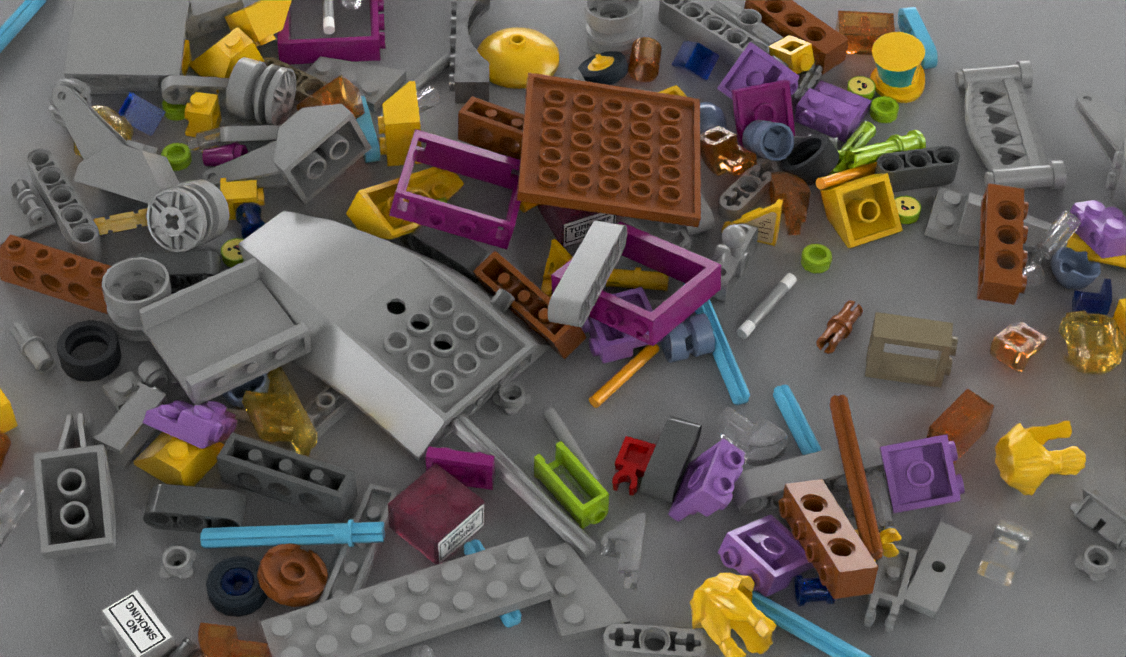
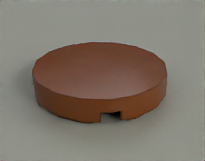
[257,543,328,607]

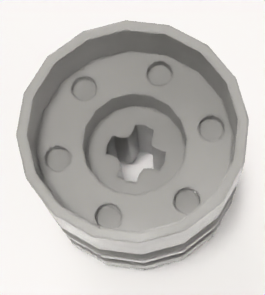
[584,0,644,55]
[226,57,296,125]
[146,179,230,252]
[102,257,172,342]

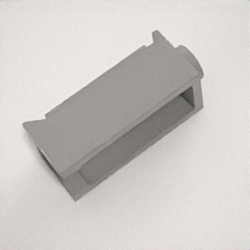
[93,383,168,470]

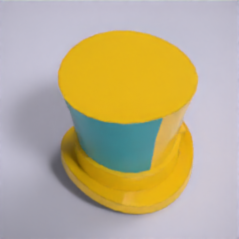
[870,32,925,103]

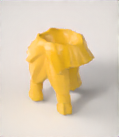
[995,420,1086,495]
[690,572,777,657]

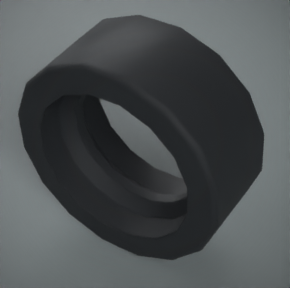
[780,134,839,187]
[57,320,122,382]

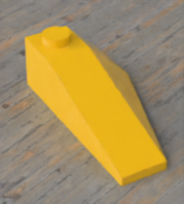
[346,167,464,240]

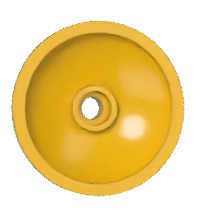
[477,27,559,89]

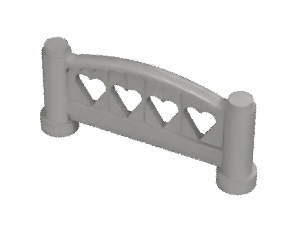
[955,60,1066,190]

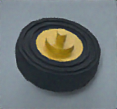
[578,51,628,85]

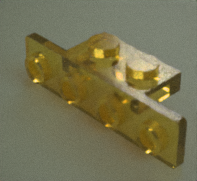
[242,366,318,457]

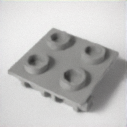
[0,176,56,246]

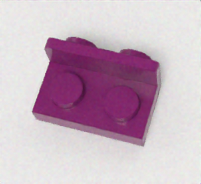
[425,446,496,490]

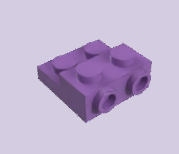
[717,42,800,100]
[794,80,871,143]
[1065,200,1126,258]
[581,287,663,364]
[143,400,237,449]
[879,434,965,514]
[668,438,745,522]
[718,514,814,597]

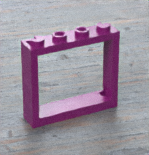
[277,0,386,65]
[389,129,521,250]
[551,221,721,346]

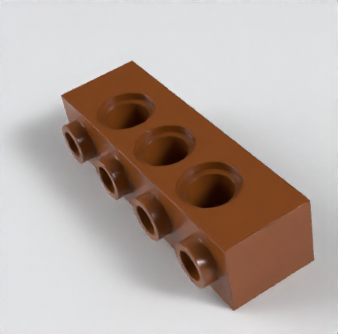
[744,0,849,75]
[458,96,524,160]
[977,183,1029,305]
[0,234,112,314]
[473,251,587,360]
[779,479,878,599]

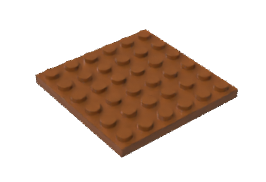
[517,73,701,227]

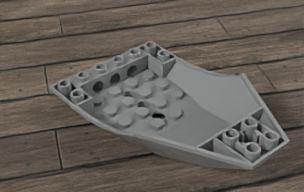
[238,211,551,461]

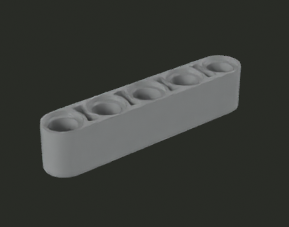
[658,0,769,67]
[26,147,104,261]
[548,220,627,327]
[731,438,885,516]

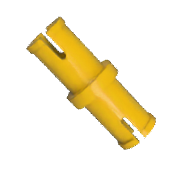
[606,267,669,291]

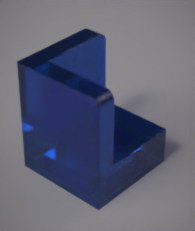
[672,41,720,80]
[116,92,166,136]
[1072,278,1112,325]

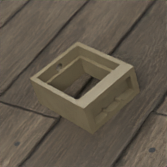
[864,312,958,388]

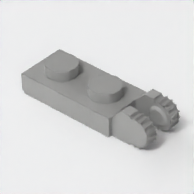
[863,542,917,633]

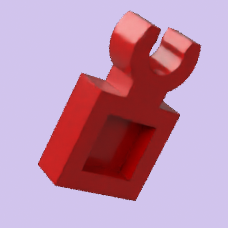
[612,436,656,496]

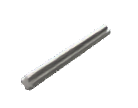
[450,414,596,558]

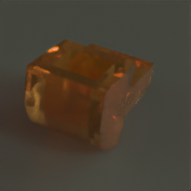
[700,125,757,176]
[769,172,811,235]
[990,321,1048,373]
[198,622,270,657]

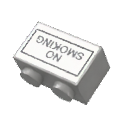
[100,588,177,657]

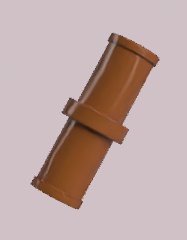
[816,300,863,354]

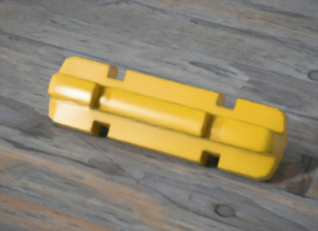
[93,208,148,236]

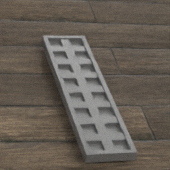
[260,536,553,657]

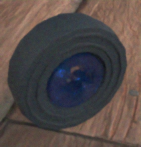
[206,556,268,617]

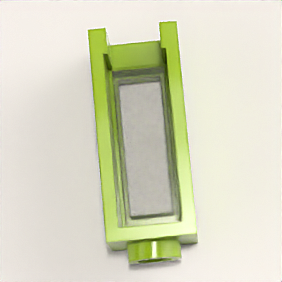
[534,441,609,529]

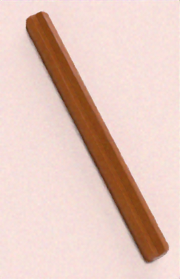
[829,394,883,560]

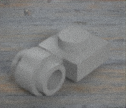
[102,359,168,411]

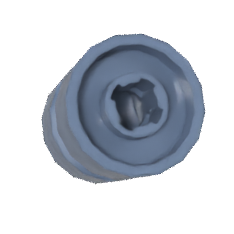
[742,120,794,161]
[660,313,715,363]

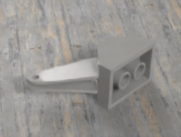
[52,86,180,204]
[1074,92,1126,213]
[202,104,372,205]
[33,413,117,559]

